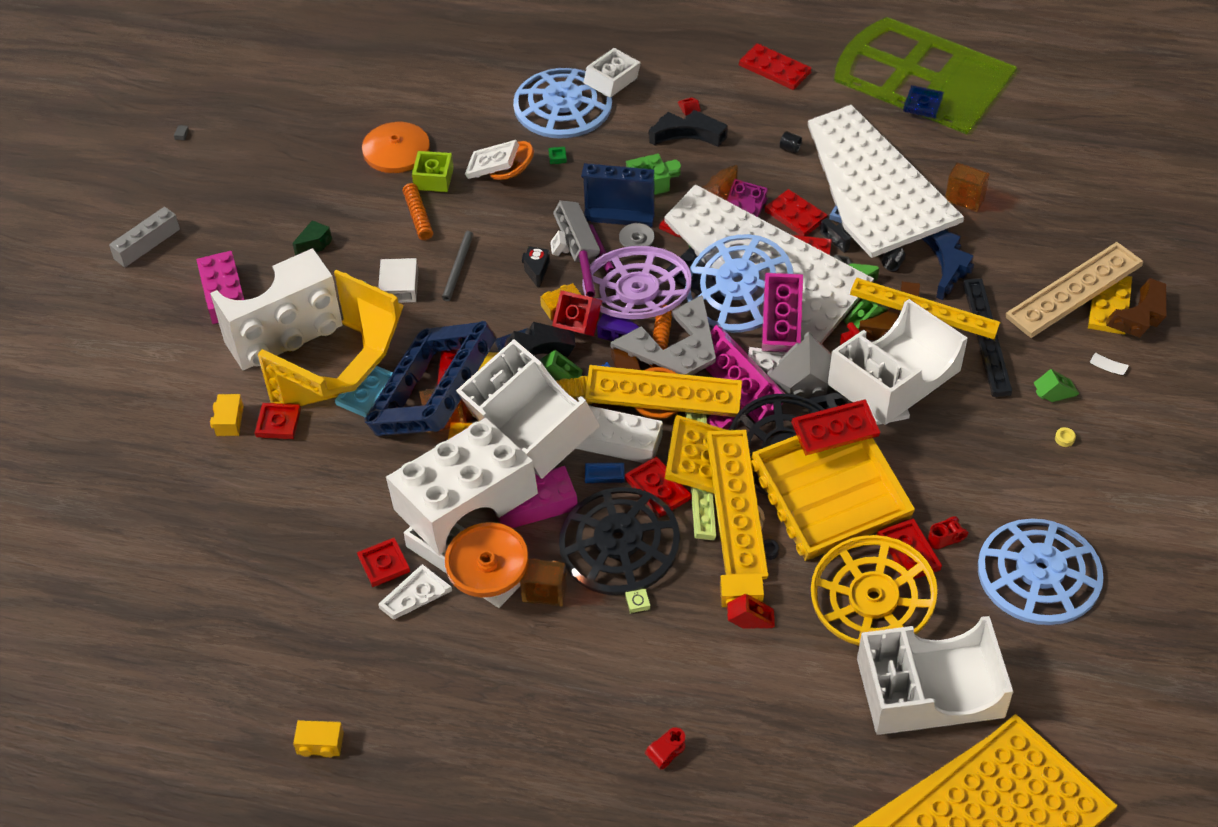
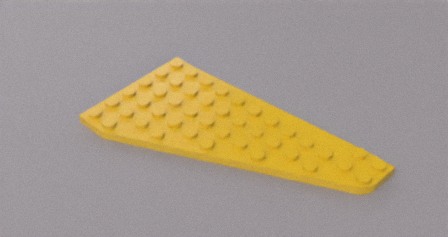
[853,714,1117,827]

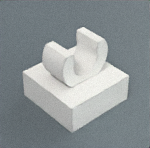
[550,230,570,256]

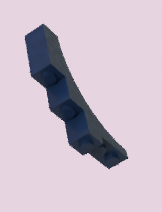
[921,228,974,300]

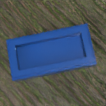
[585,463,625,483]

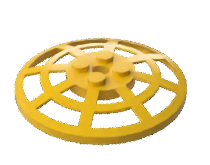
[811,535,937,646]

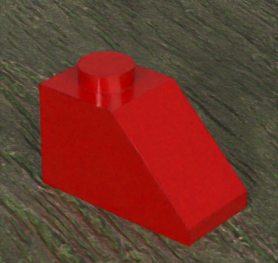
[727,593,775,629]

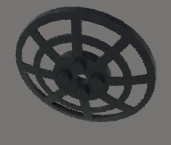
[730,394,825,496]
[559,487,680,595]

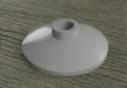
[619,223,654,247]

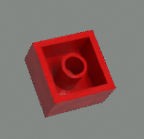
[552,290,602,336]

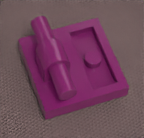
[727,179,768,218]

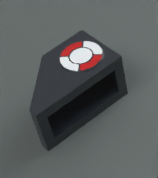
[522,246,550,287]

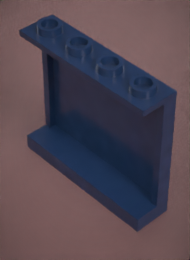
[581,163,655,228]

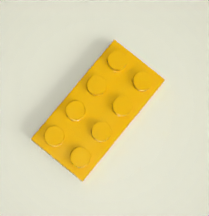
[1088,276,1132,335]

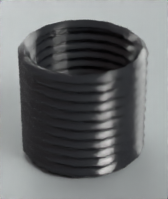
[779,131,802,154]
[881,247,906,271]

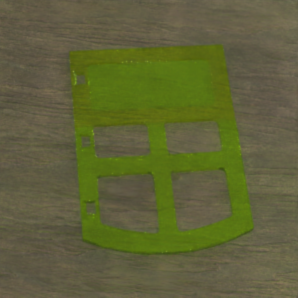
[834,17,1017,134]

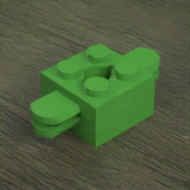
[626,153,681,194]

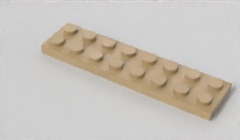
[1006,242,1143,338]

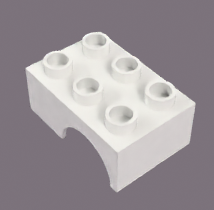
[210,248,343,371]
[828,299,968,425]
[456,339,600,479]
[386,417,538,555]
[857,616,1013,735]

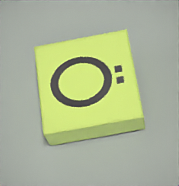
[625,589,650,613]

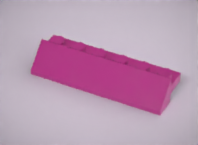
[705,325,785,422]

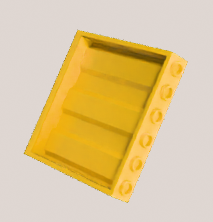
[751,435,915,561]

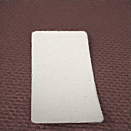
[1090,353,1129,375]

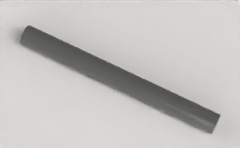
[442,231,474,301]

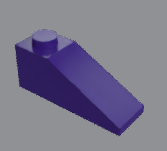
[597,313,651,341]

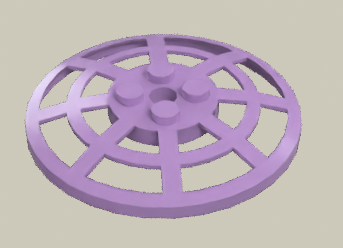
[582,246,692,319]

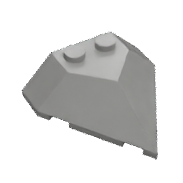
[767,331,833,398]

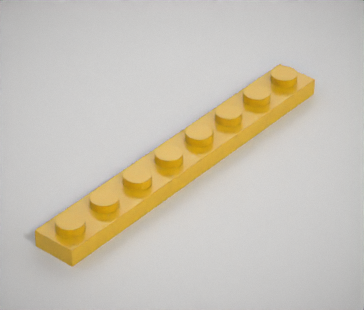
[850,277,1000,339]

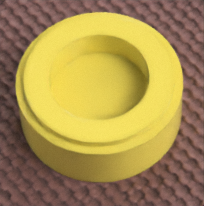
[1055,427,1076,447]

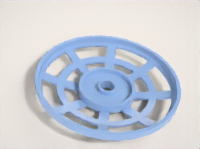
[514,68,612,138]
[685,234,794,333]
[978,519,1103,625]

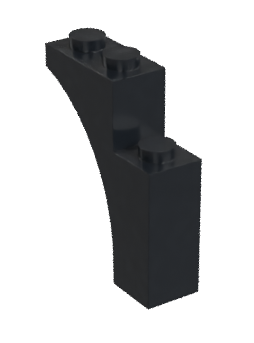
[648,110,728,147]
[505,322,576,357]

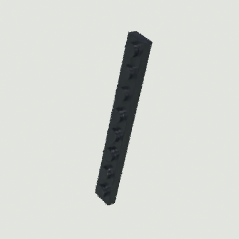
[963,279,1012,397]

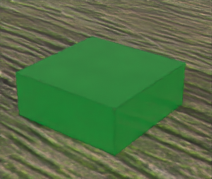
[548,147,567,164]

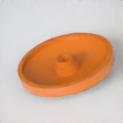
[362,122,430,173]
[445,522,529,597]

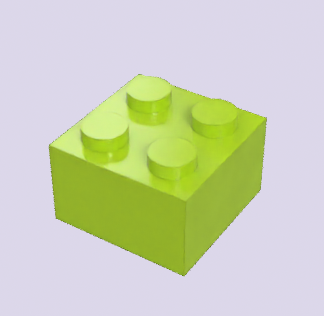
[412,151,454,192]

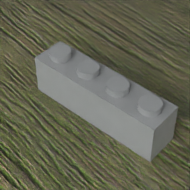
[553,200,600,263]
[109,206,180,267]

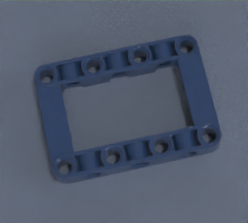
[364,321,497,436]

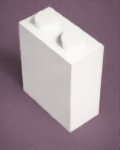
[378,258,418,303]

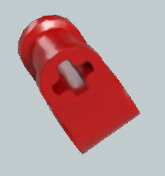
[927,516,968,550]
[645,727,686,770]

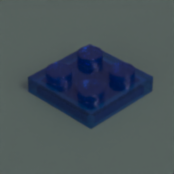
[903,85,944,118]

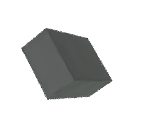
[174,125,189,141]

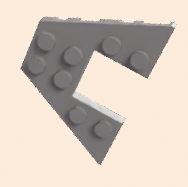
[611,295,716,375]

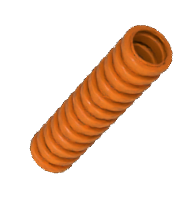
[403,183,433,240]
[649,305,673,368]

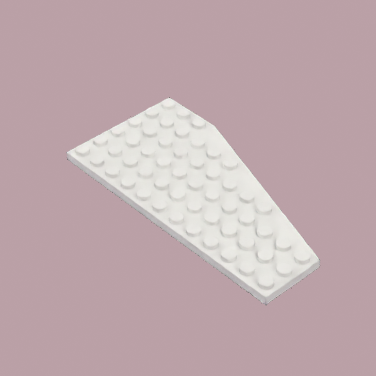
[808,105,964,258]
[665,184,874,344]

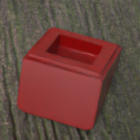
[678,97,700,116]

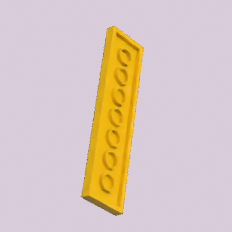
[585,365,742,417]
[706,430,768,579]

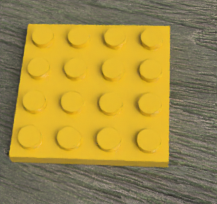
[665,415,726,493]

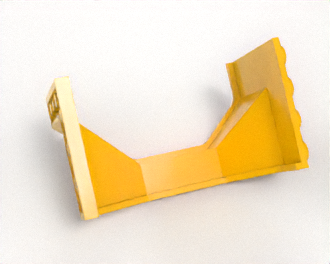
[258,270,404,406]

